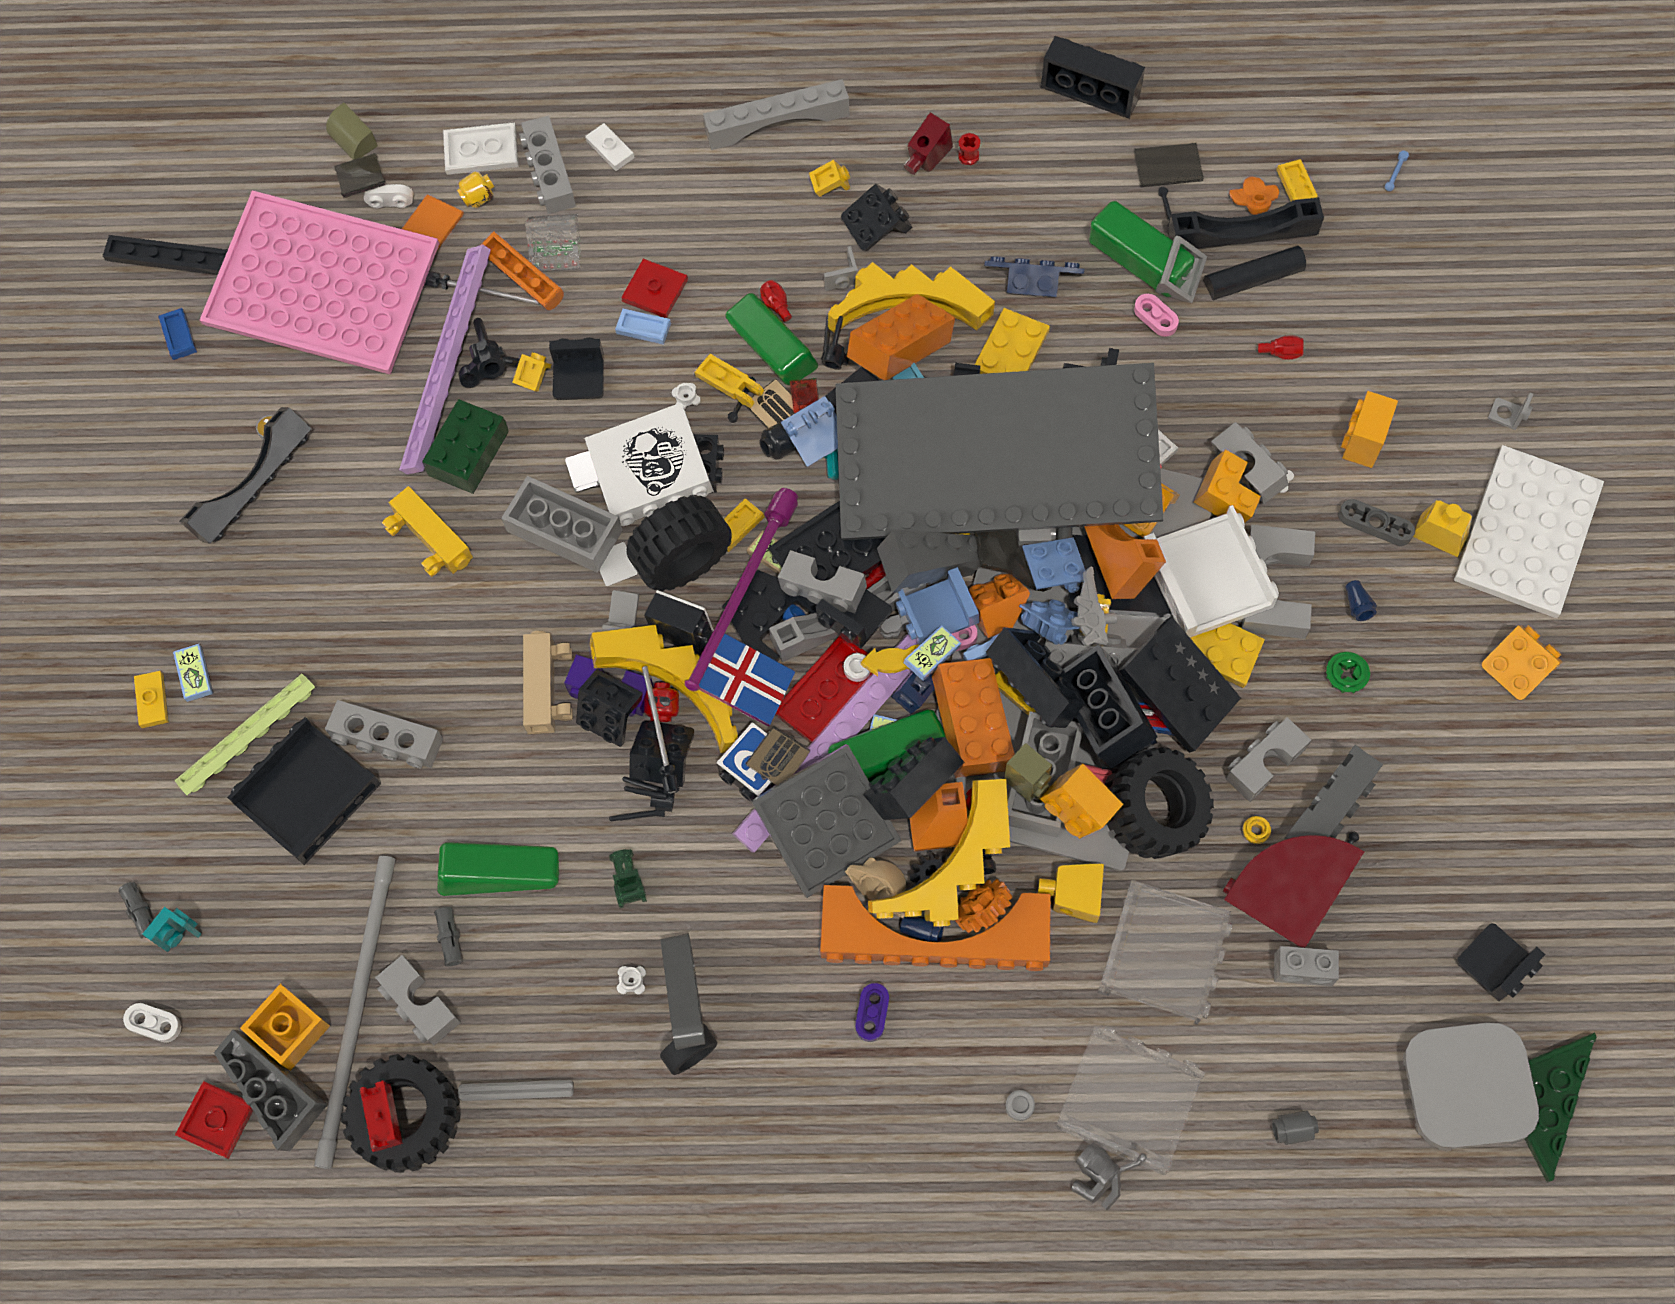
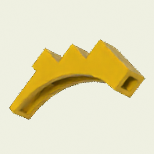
[828,262,995,332]
[589,625,738,753]
[868,779,1010,926]

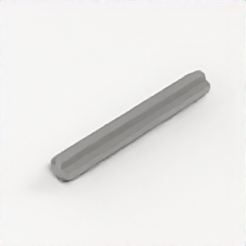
[458,1080,574,1101]

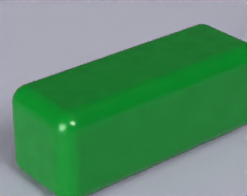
[1089,201,1195,297]
[725,293,818,385]
[828,709,946,783]
[437,842,559,896]

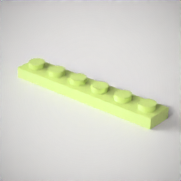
[174,674,315,795]

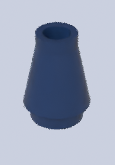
[1345,580,1377,621]
[900,917,944,942]

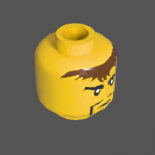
[457,171,495,208]

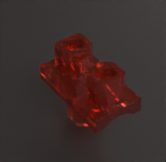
[790,378,819,414]

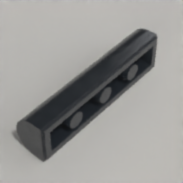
[1203,245,1306,300]

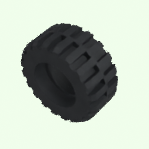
[626,495,732,591]
[1105,747,1214,859]
[341,1054,460,1173]

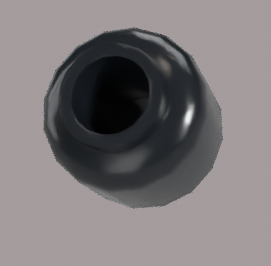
[759,422,796,460]

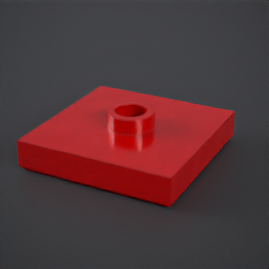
[621,258,688,318]
[175,1081,253,1159]

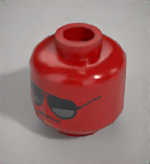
[644,683,679,722]

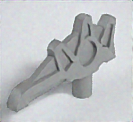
[1071,567,1117,646]

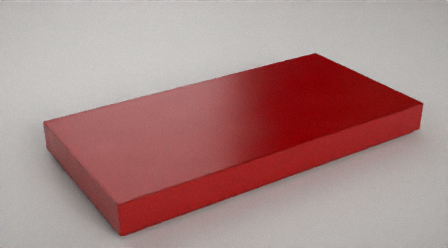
[775,636,872,743]

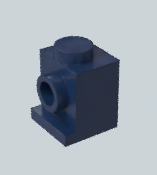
[891,671,934,714]

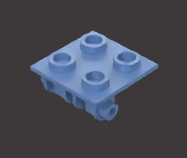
[781,396,838,467]
[1022,537,1085,593]
[1019,599,1080,645]

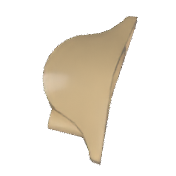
[845,858,906,918]

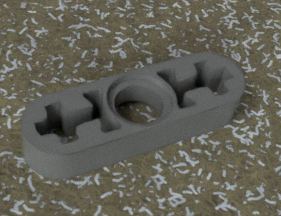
[1338,499,1415,546]

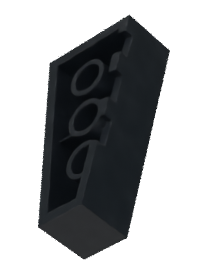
[986,627,1085,728]

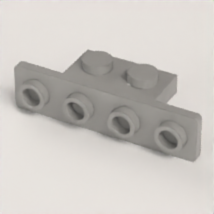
[1045,632,1139,670]

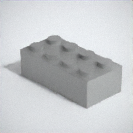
[501,476,622,573]
[1008,711,1083,837]

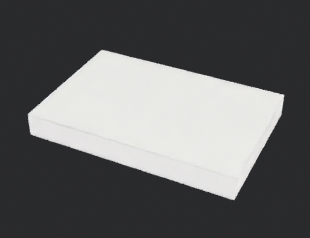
[443,122,519,175]

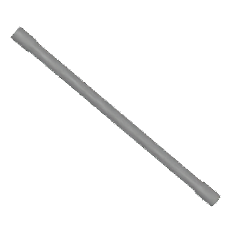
[314,856,396,1169]

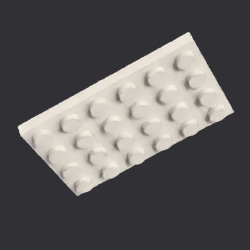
[1453,445,1604,618]

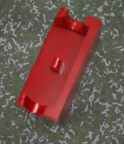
[360,1080,403,1152]

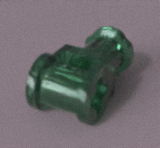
[609,849,647,909]

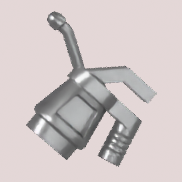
[1072,1143,1147,1210]

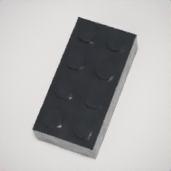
[1041,36,1145,119]
[1060,644,1158,769]

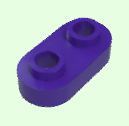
[855,983,889,1042]

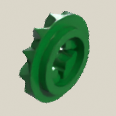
[1326,652,1370,694]

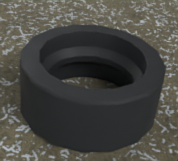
[660,1024,718,1075]

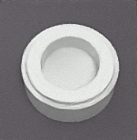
[844,653,870,682]

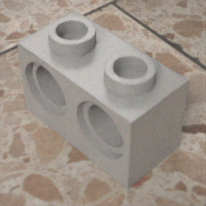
[1274,946,1339,987]

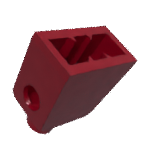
[904,112,953,175]

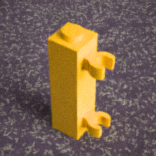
[382,486,473,577]

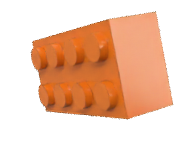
[847,294,955,380]
[932,658,1015,778]

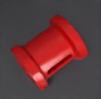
[958,133,981,165]

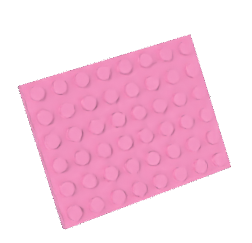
[200,191,439,374]

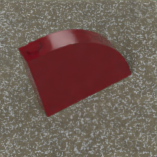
[1222,835,1365,948]

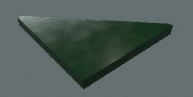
[1525,1033,1597,1183]

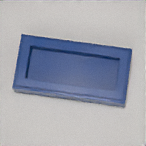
[158,308,197,360]

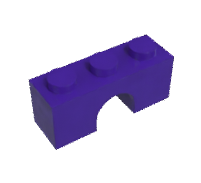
[564,654,654,716]

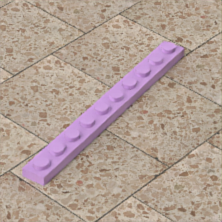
[399,245,490,474]
[732,634,918,852]

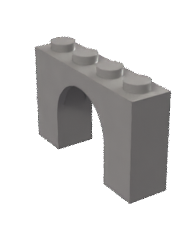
[1237,525,1315,639]

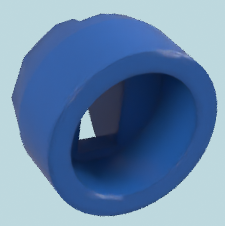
[783,605,806,621]

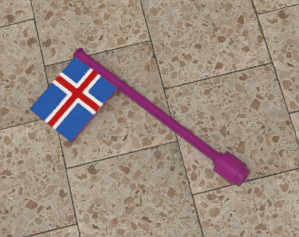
[685,488,798,727]

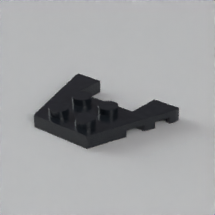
[722,570,817,662]

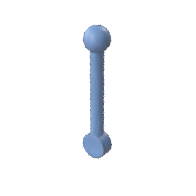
[1385,151,1409,191]

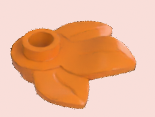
[1229,176,1279,215]

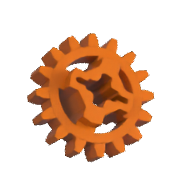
[955,879,1012,933]

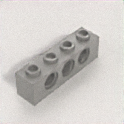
[519,115,576,214]
[325,700,443,769]

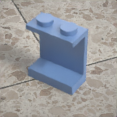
[895,567,979,645]

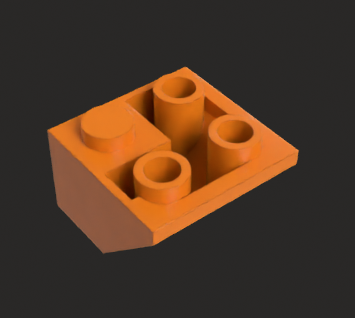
[968,573,1030,638]
[909,782,968,852]

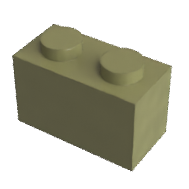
[1004,743,1052,802]

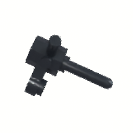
[458,318,520,388]

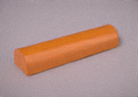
[481,231,564,310]

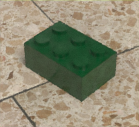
[422,399,509,494]

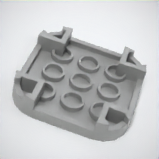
[1403,1023,1539,1151]

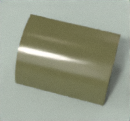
[326,102,378,162]

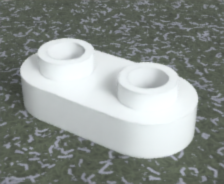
[364,184,413,208]
[123,1003,181,1043]

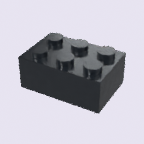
[864,737,965,820]

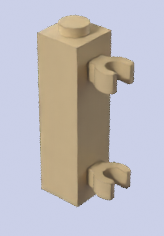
[523,631,573,734]

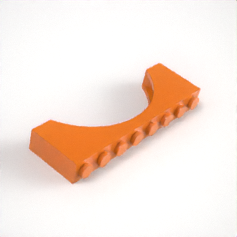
[1084,524,1166,599]
[820,885,1050,971]

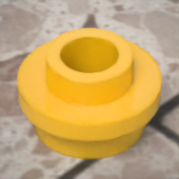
[1242,816,1271,844]

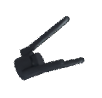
[821,316,850,370]
[609,776,675,821]

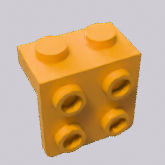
[1482,625,1563,700]

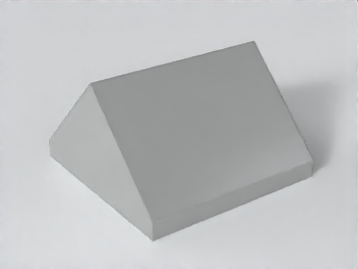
[1155,236,1207,303]

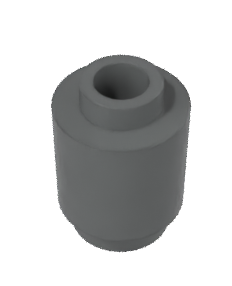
[1272,1110,1319,1145]

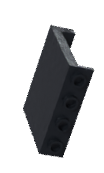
[227,717,381,865]

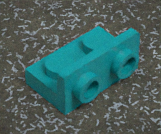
[142,906,201,952]

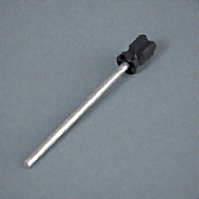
[424,271,540,305]
[642,666,680,794]

